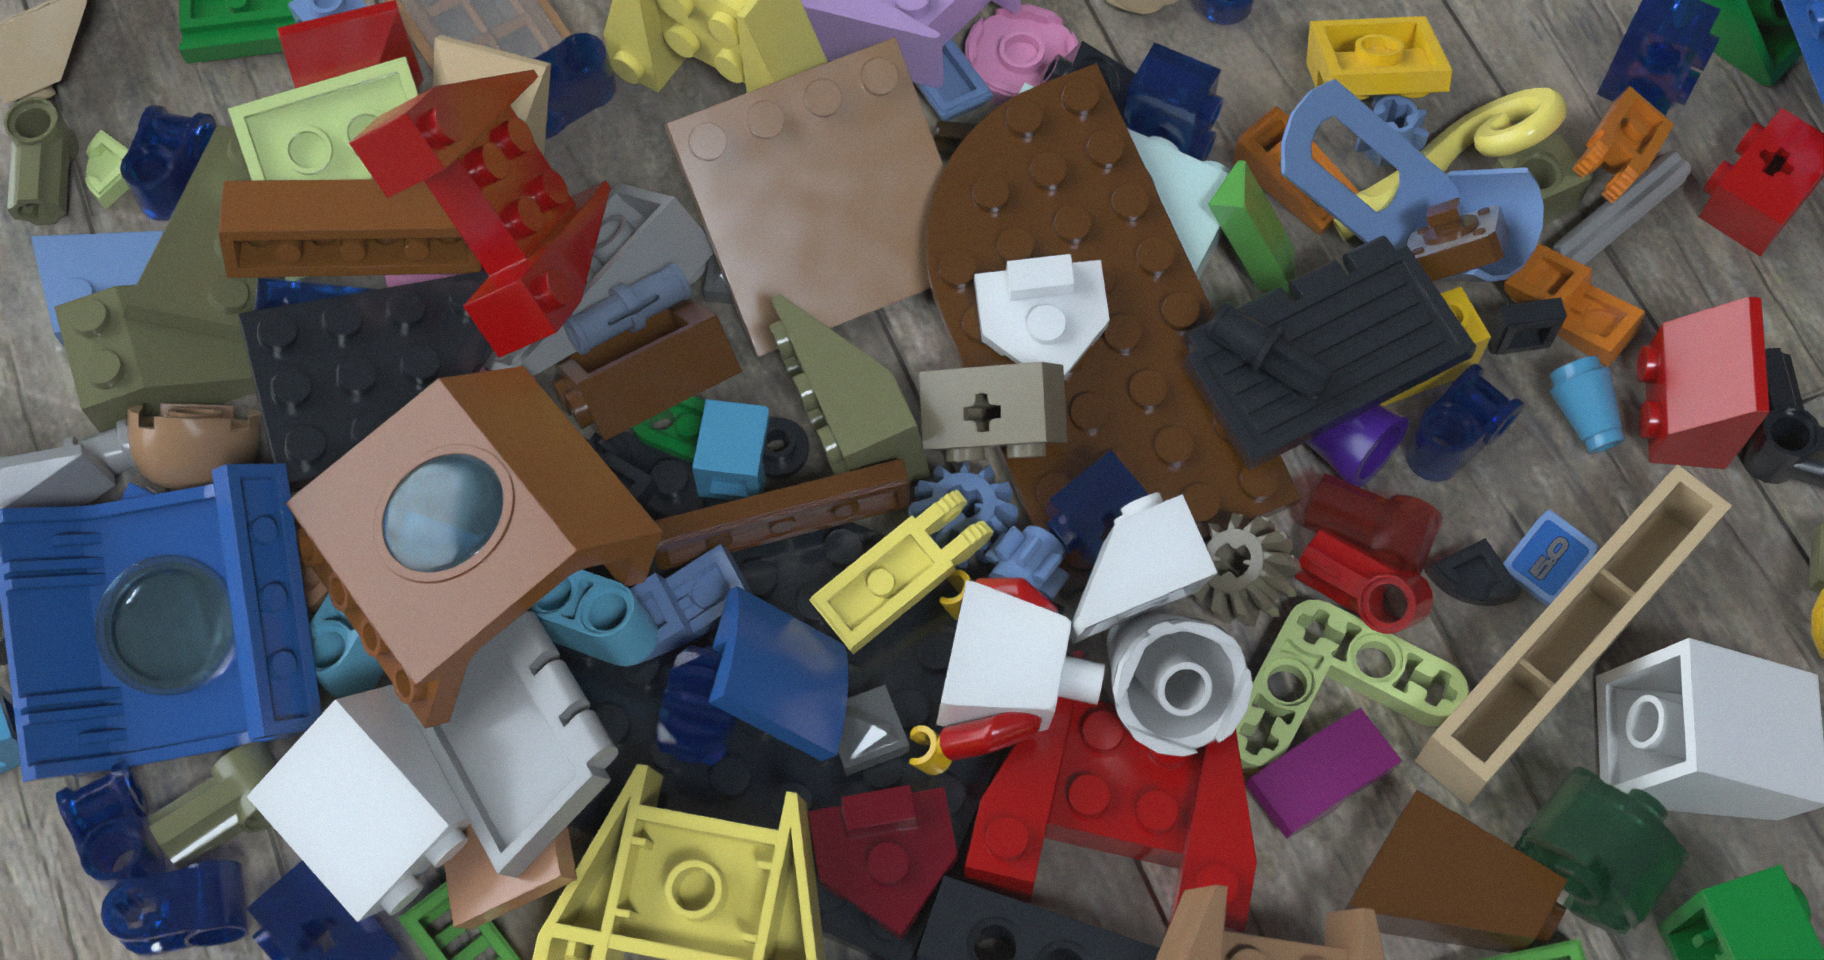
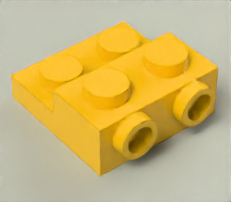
[1306,16,1452,100]

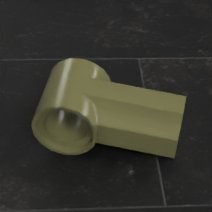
[4,97,79,225]
[147,741,278,871]

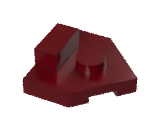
[808,785,958,940]

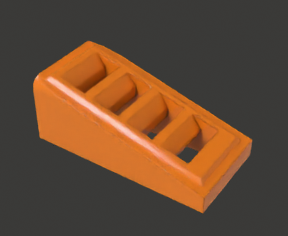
[1232,106,1359,236]

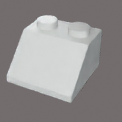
[1070,492,1217,644]

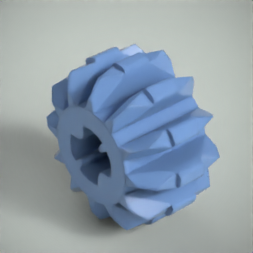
[908,461,1018,568]

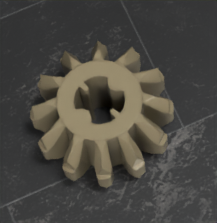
[1193,513,1303,627]

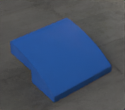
[708,586,849,761]

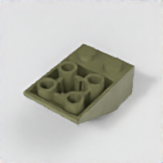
[769,294,931,485]

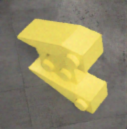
[603,0,828,93]
[532,764,826,960]

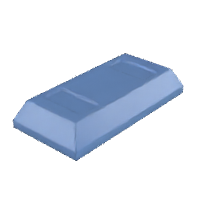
[915,38,993,121]

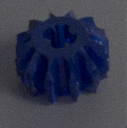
[655,645,738,766]

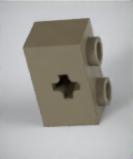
[919,362,1067,462]

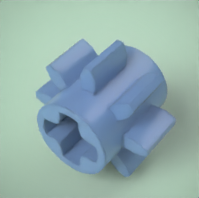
[1355,95,1429,168]
[985,525,1070,600]

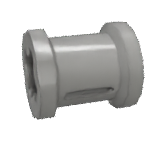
[63,417,140,475]

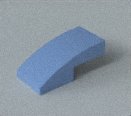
[613,544,753,665]

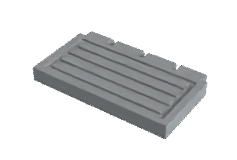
[407,607,618,878]

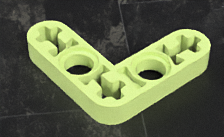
[1236,599,1469,776]

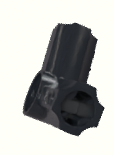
[1742,348,1824,488]

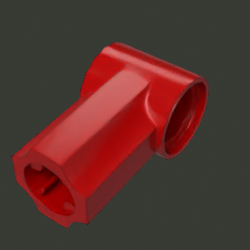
[1295,528,1433,634]

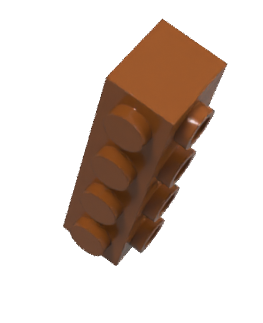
[218,179,481,278]

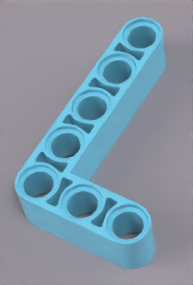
[309,509,659,699]

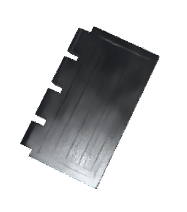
[1183,235,1477,471]

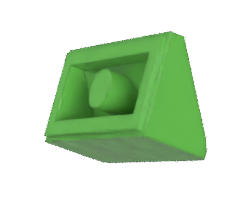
[1208,160,1295,293]

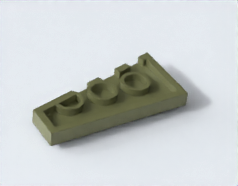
[123,124,262,342]

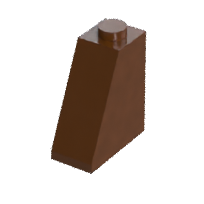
[1344,790,1568,953]

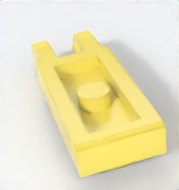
[809,490,993,654]

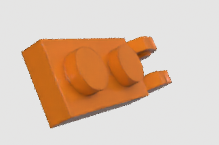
[1572,86,1675,203]

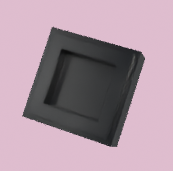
[1488,297,1567,355]

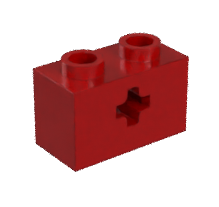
[1699,108,1824,257]

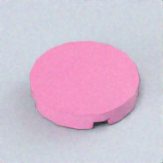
[965,4,1078,105]

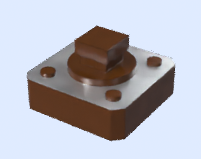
[1407,197,1509,282]

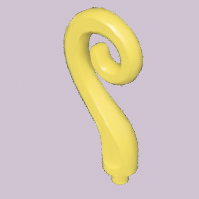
[1333,88,1567,241]

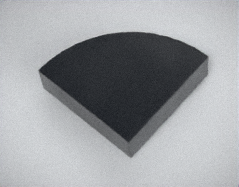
[1426,538,1521,606]

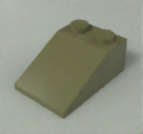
[54,285,266,433]

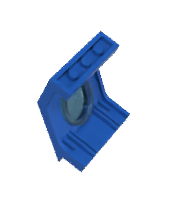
[0,463,322,782]

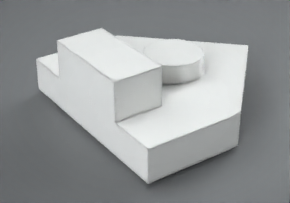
[974,254,1110,381]

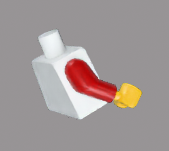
[909,570,1105,775]

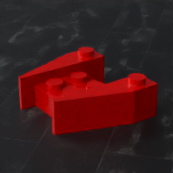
[349,69,611,358]
[964,650,1257,934]

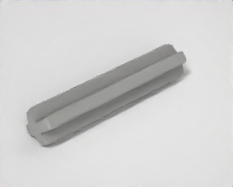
[1553,151,1691,265]

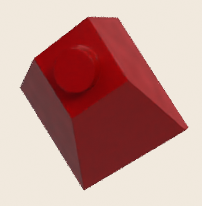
[277,0,424,89]

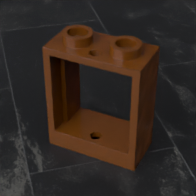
[552,298,742,441]

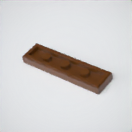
[654,458,910,570]

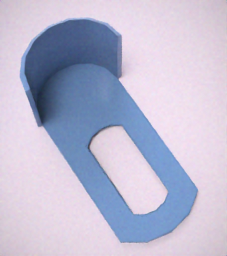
[1281,79,1544,282]

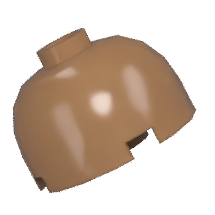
[127,403,262,491]

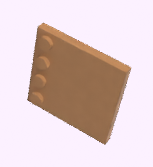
[664,37,944,357]

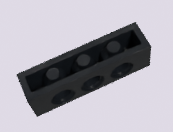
[916,875,1160,960]

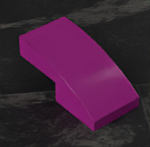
[1246,708,1402,839]

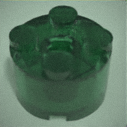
[1514,766,1689,934]

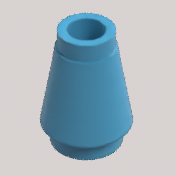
[1549,356,1626,454]

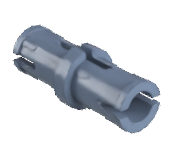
[563,262,692,355]

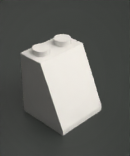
[1596,638,1824,821]
[247,684,470,922]

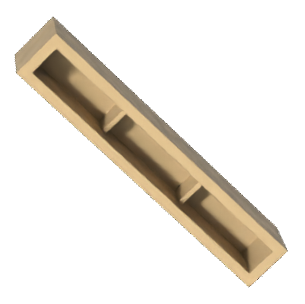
[1415,464,1732,806]

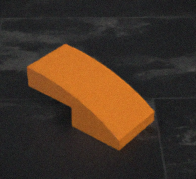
[1504,243,1645,367]

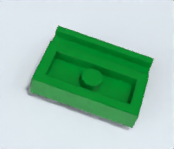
[179,0,296,64]

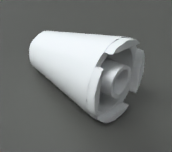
[1107,611,1253,757]

